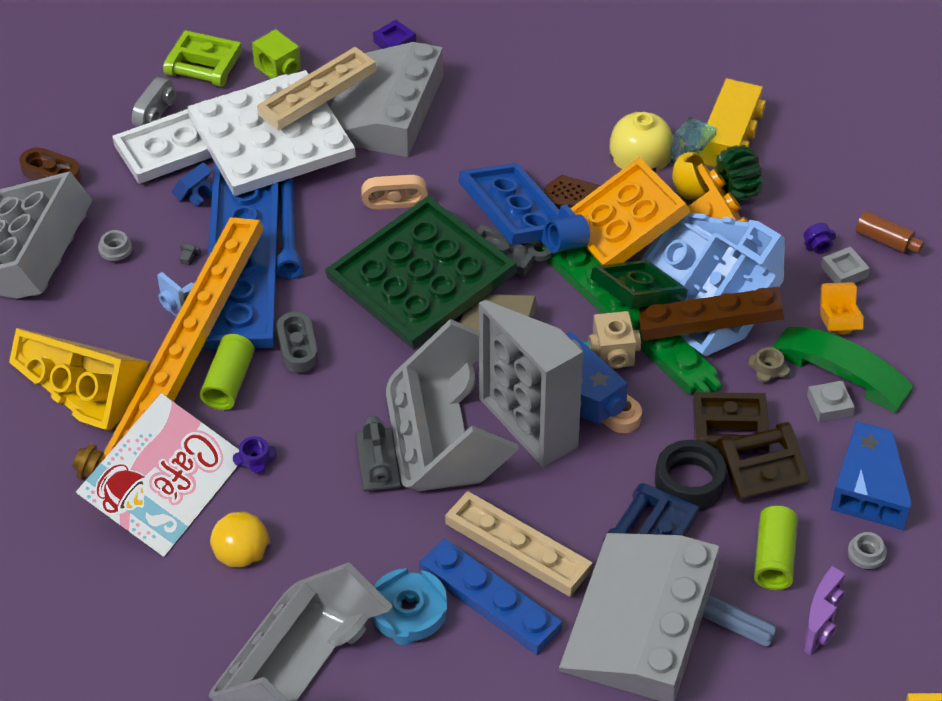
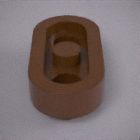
[19,147,81,182]

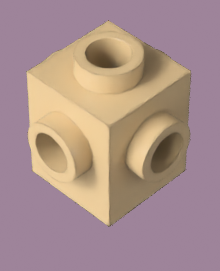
[588,311,641,368]

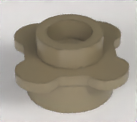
[748,347,790,382]

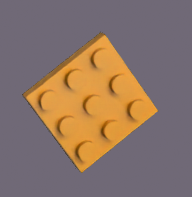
[570,157,691,266]

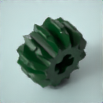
[715,145,764,202]

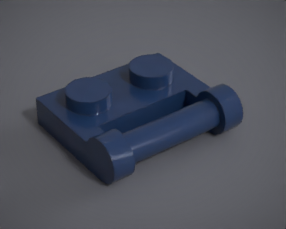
[603,483,699,541]

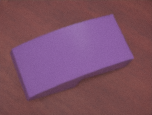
[804,566,845,655]

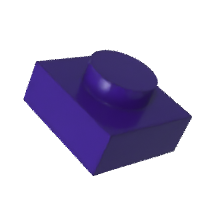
[373,20,416,49]

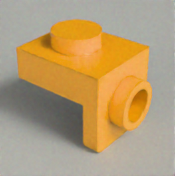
[820,282,864,334]

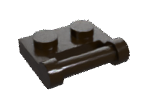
[693,392,770,453]
[717,422,811,502]

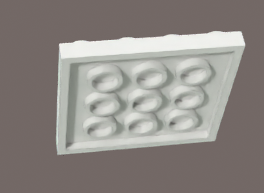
[187,70,356,196]

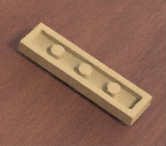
[257,47,376,131]
[445,491,592,597]

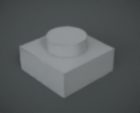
[821,246,870,283]
[807,380,855,423]

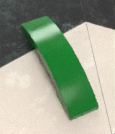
[772,327,913,413]

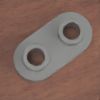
[132,77,176,127]

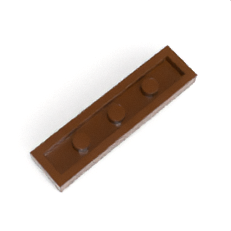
[639,286,784,341]

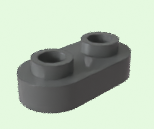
[277,311,318,373]

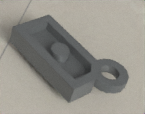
[475,224,553,277]

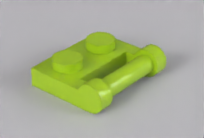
[163,30,242,87]

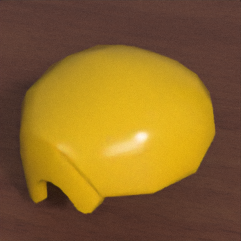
[672,152,709,201]
[210,511,271,568]

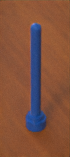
[276,178,303,280]

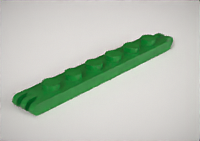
[538,247,722,394]

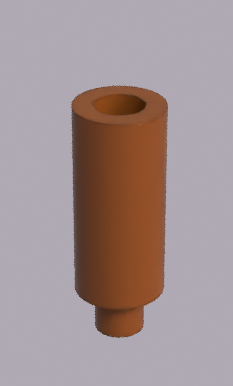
[856,210,924,254]

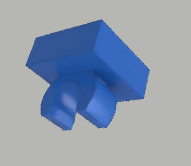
[172,162,213,207]

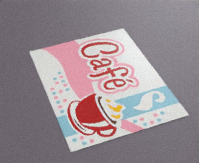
[75,393,239,557]

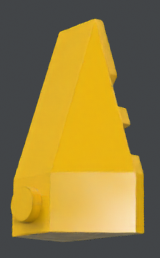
[9,328,149,430]

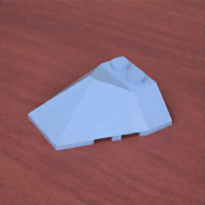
[640,213,785,356]

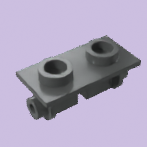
[355,416,400,492]

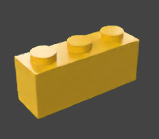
[699,78,766,167]

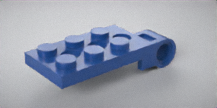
[458,163,590,253]

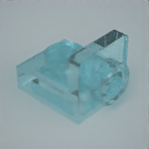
[671,117,717,164]

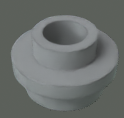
[98,230,132,261]
[847,532,887,569]

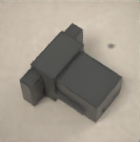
[179,243,201,266]

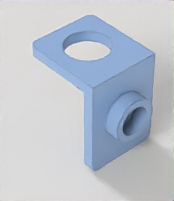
[157,272,194,317]

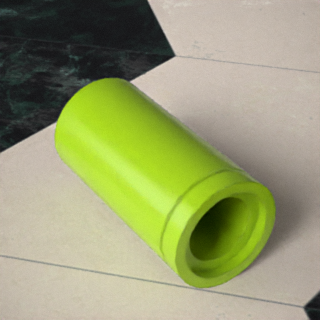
[200,334,255,410]
[754,506,798,590]

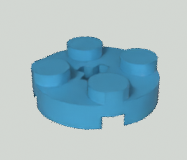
[371,568,447,646]

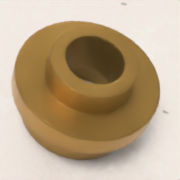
[73,444,104,480]

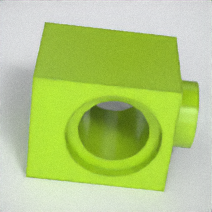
[252,29,301,79]

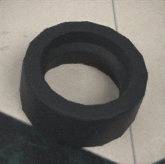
[654,439,727,511]

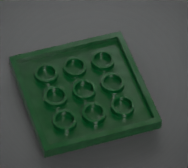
[325,196,518,350]

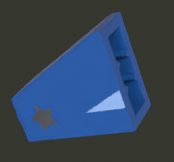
[566,332,628,424]
[830,421,912,531]

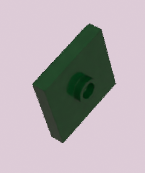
[590,260,688,309]

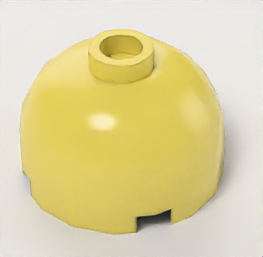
[609,112,674,172]

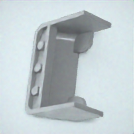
[386,319,519,491]
[209,562,393,701]

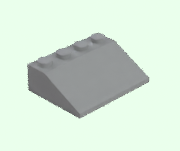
[330,42,443,157]
[0,171,93,299]
[479,300,584,468]
[559,533,719,701]

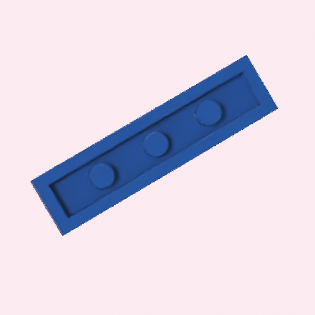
[419,538,562,655]

